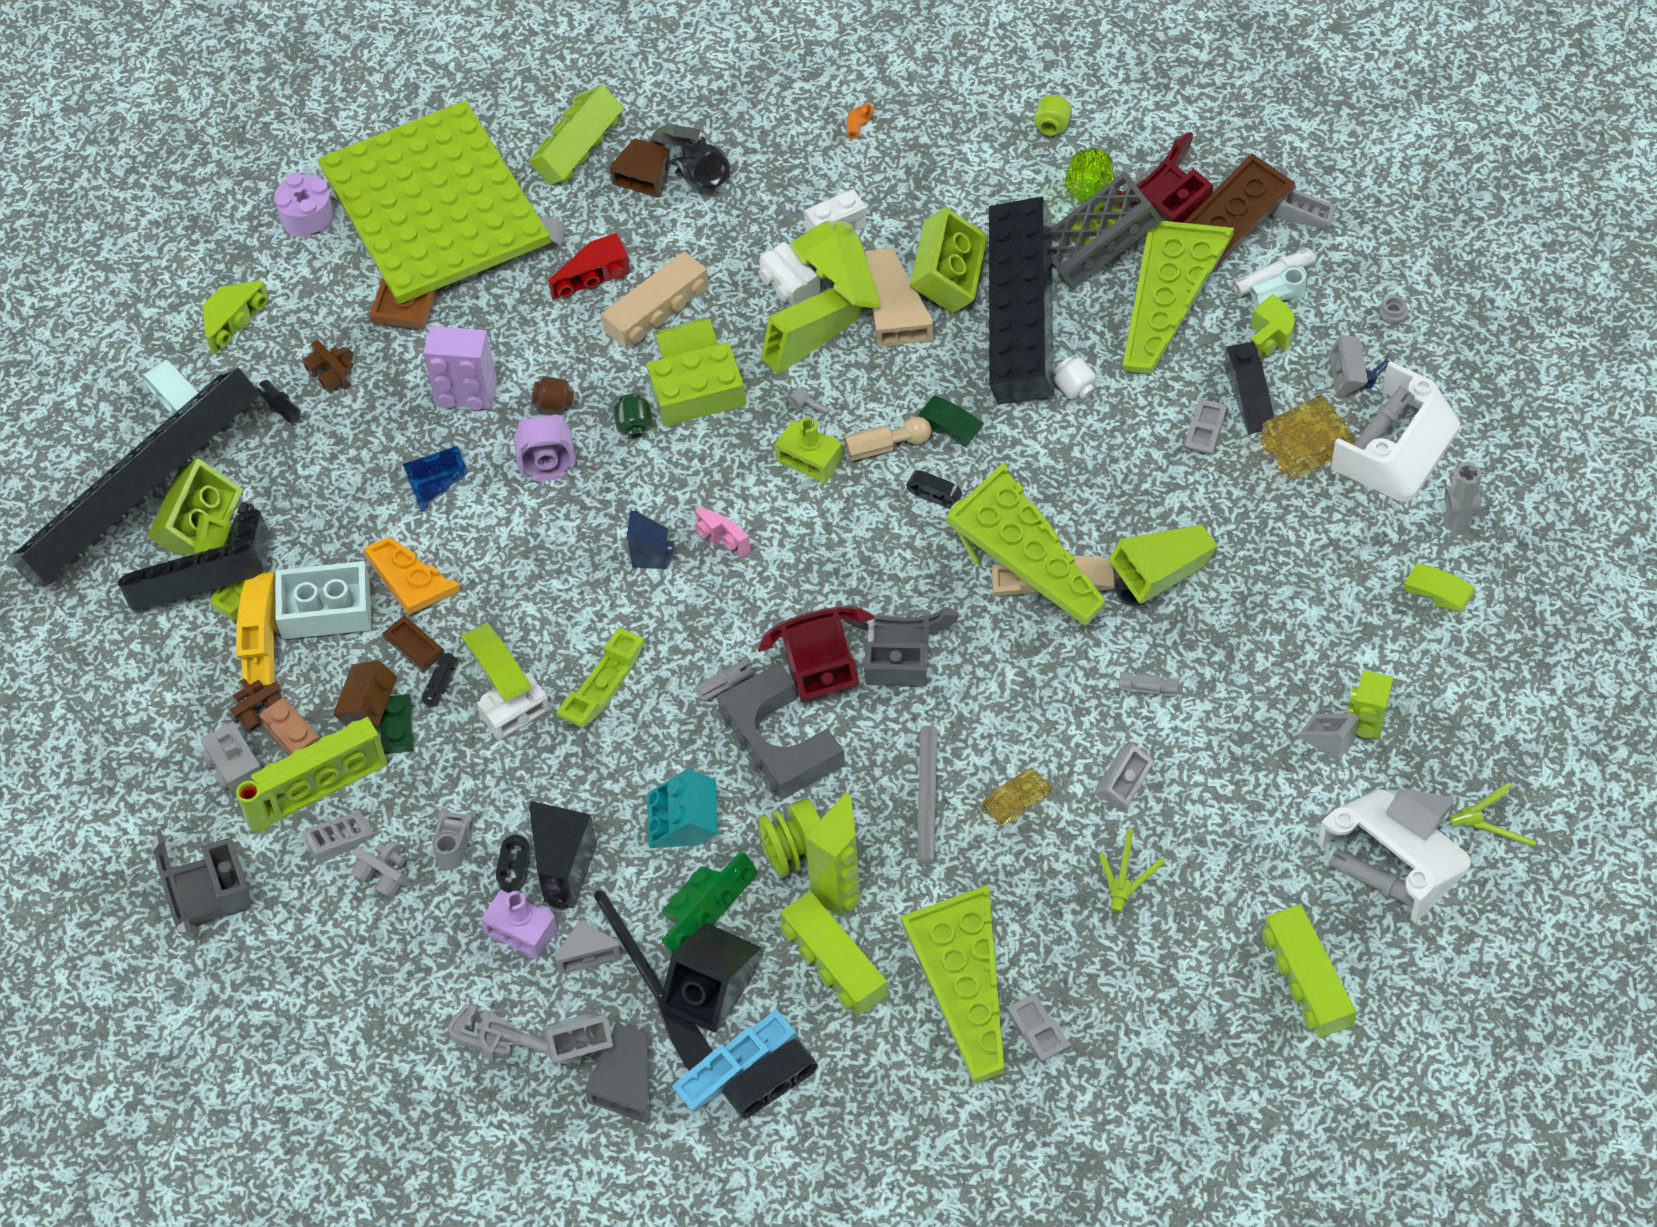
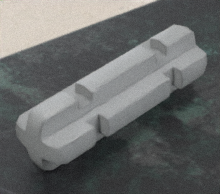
[1119,672,1179,697]

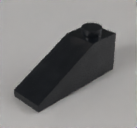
[1224,341,1276,435]

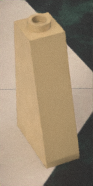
[865,248,933,347]

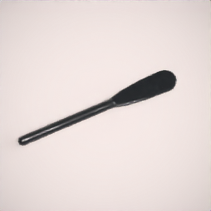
[594,890,713,1071]

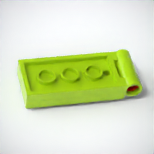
[236,717,388,832]

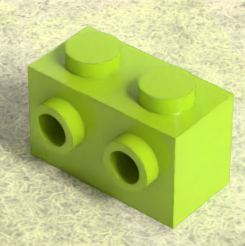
[1347,670,1393,739]

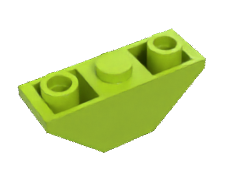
[202,280,269,355]

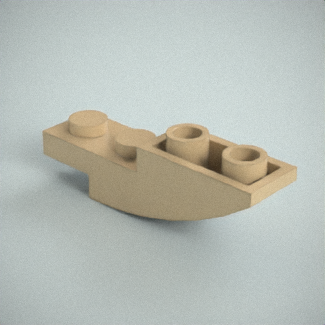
[992,555,1115,597]

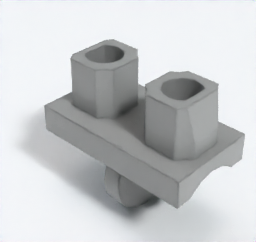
[351,842,412,898]

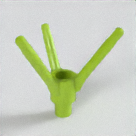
[1450,782,1536,846]
[1099,828,1165,913]

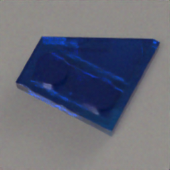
[403,446,468,512]

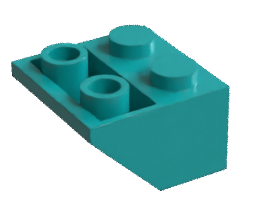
[647,768,718,848]

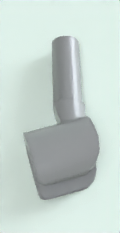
[789,388,830,415]

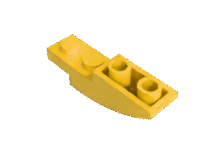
[236,572,278,689]

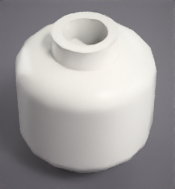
[1054,357,1097,400]

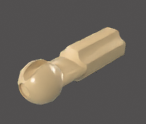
[844,416,931,461]

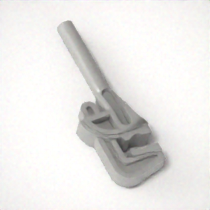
[448,1004,585,1065]

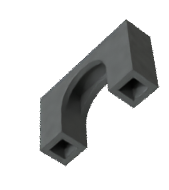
[716,662,845,800]

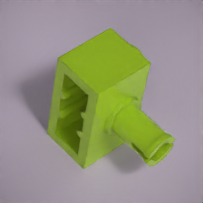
[774,417,843,484]

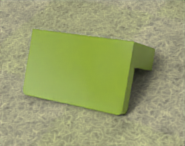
[652,317,718,359]

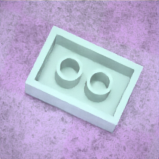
[275,561,371,639]

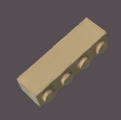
[601,251,709,349]

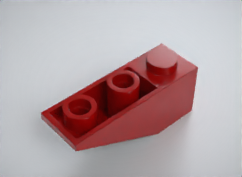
[548,232,630,300]

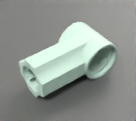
[1249,264,1307,307]

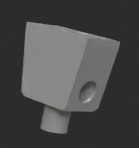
[542,1014,613,1063]

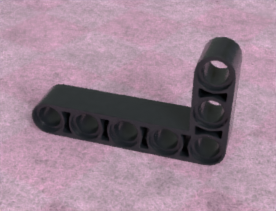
[118,509,271,610]

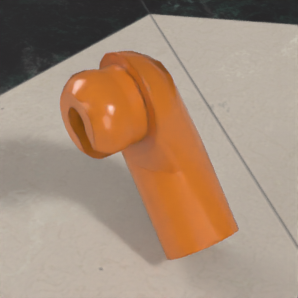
[846,103,874,139]

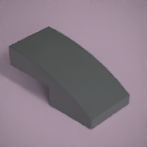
[652,124,701,147]

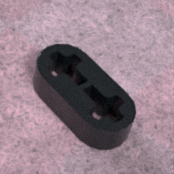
[906,470,962,509]
[496,834,531,893]

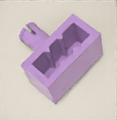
[480,890,558,960]

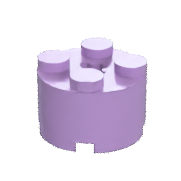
[274,172,334,237]
[514,415,575,482]

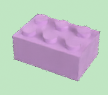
[423,326,498,410]

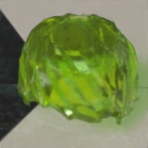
[1063,148,1114,201]

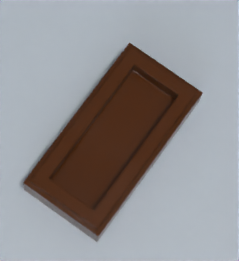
[382,615,445,673]

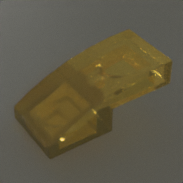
[982,768,1052,826]

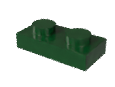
[381,694,413,754]

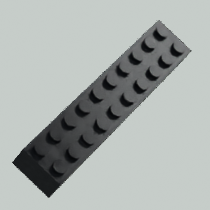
[7,367,261,585]

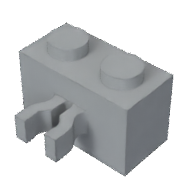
[200,721,262,798]

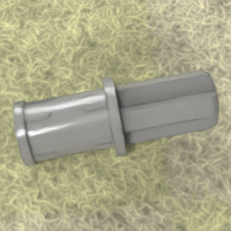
[695,658,754,701]

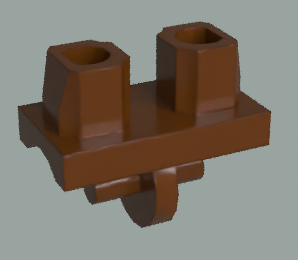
[302,339,353,392]
[229,678,282,733]

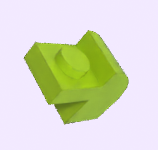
[1250,294,1294,359]

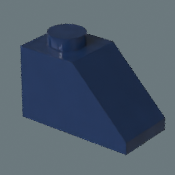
[627,511,675,569]

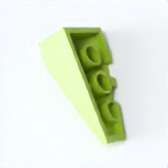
[790,220,881,309]

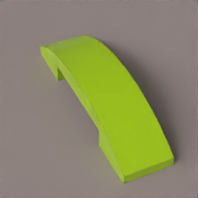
[556,627,645,728]

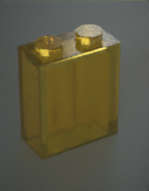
[1260,394,1354,480]

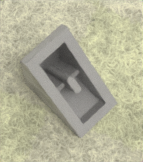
[1298,714,1359,761]
[1386,788,1454,841]
[555,920,622,975]

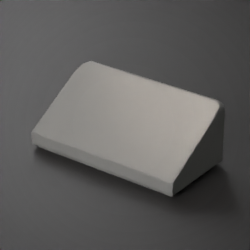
[1329,335,1368,398]
[1093,743,1155,810]

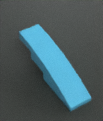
[672,1009,798,1112]

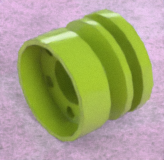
[757,798,821,878]

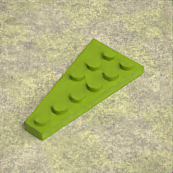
[1122,221,1234,374]
[946,462,1106,626]
[900,884,1004,1084]

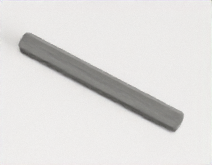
[917,725,937,865]

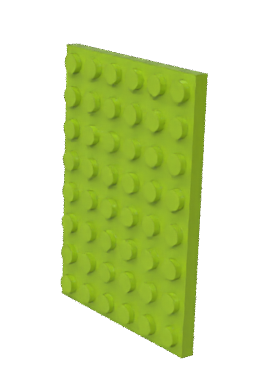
[317,100,551,305]

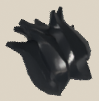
[668,137,730,193]

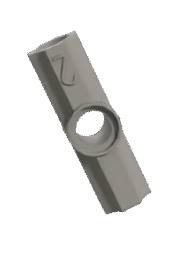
[1444,462,1482,535]

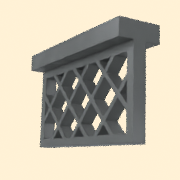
[1051,171,1163,289]

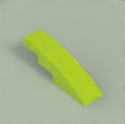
[461,622,532,702]

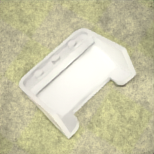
[1318,790,1471,923]

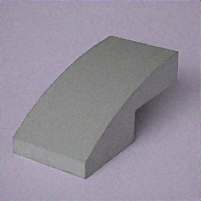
[1184,399,1227,455]
[1006,993,1069,1062]

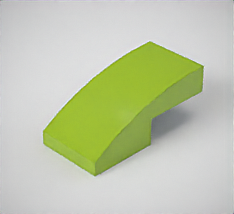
[195,514,231,554]
[1404,563,1476,612]

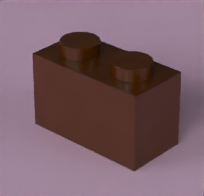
[333,660,397,728]

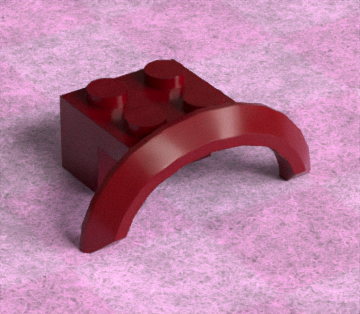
[1113,132,1213,223]
[757,606,875,701]

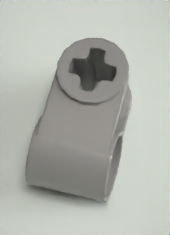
[432,808,475,870]

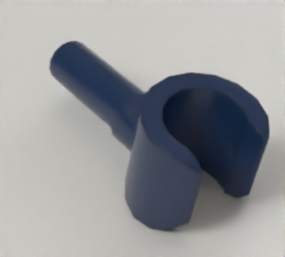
[1364,359,1390,389]

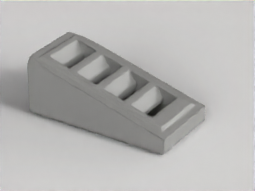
[1272,189,1336,229]
[302,811,374,865]

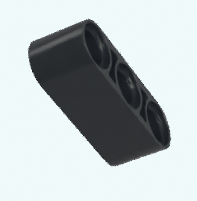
[722,1039,818,1119]

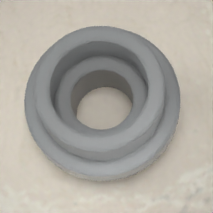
[1379,296,1408,323]

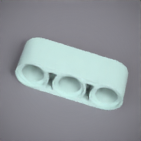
[142,360,198,415]

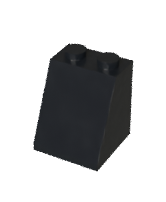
[529,801,597,909]
[659,922,762,1033]

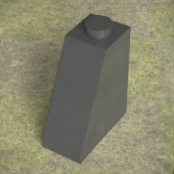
[585,1023,650,1124]

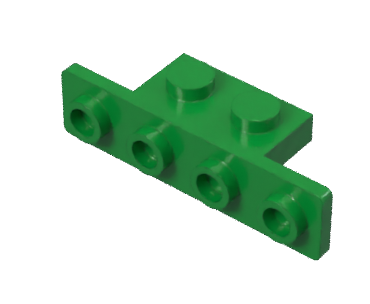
[662,851,758,955]

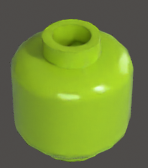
[1034,95,1072,136]

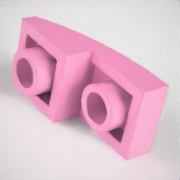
[695,507,751,558]

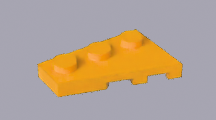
[364,536,460,615]

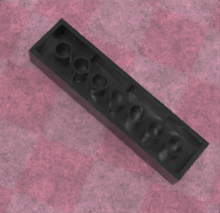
[989,196,1054,404]

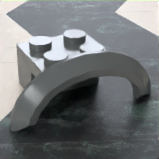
[844,604,958,686]
[152,830,251,940]

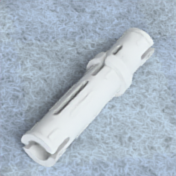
[1232,247,1315,297]

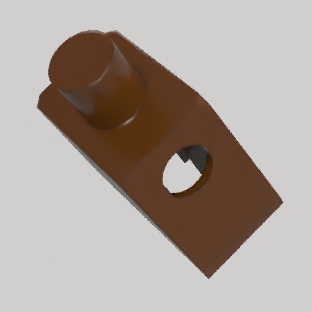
[610,137,671,198]

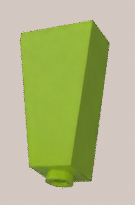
[760,288,862,375]
[1108,524,1218,603]

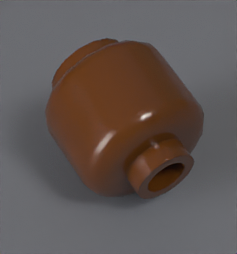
[531,376,574,415]

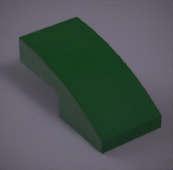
[917,395,984,448]

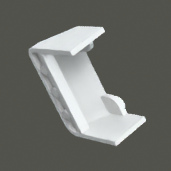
[1331,361,1460,502]

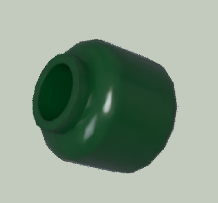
[613,394,653,439]

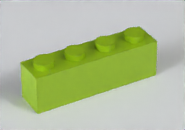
[779,891,888,1017]
[1261,904,1357,1039]

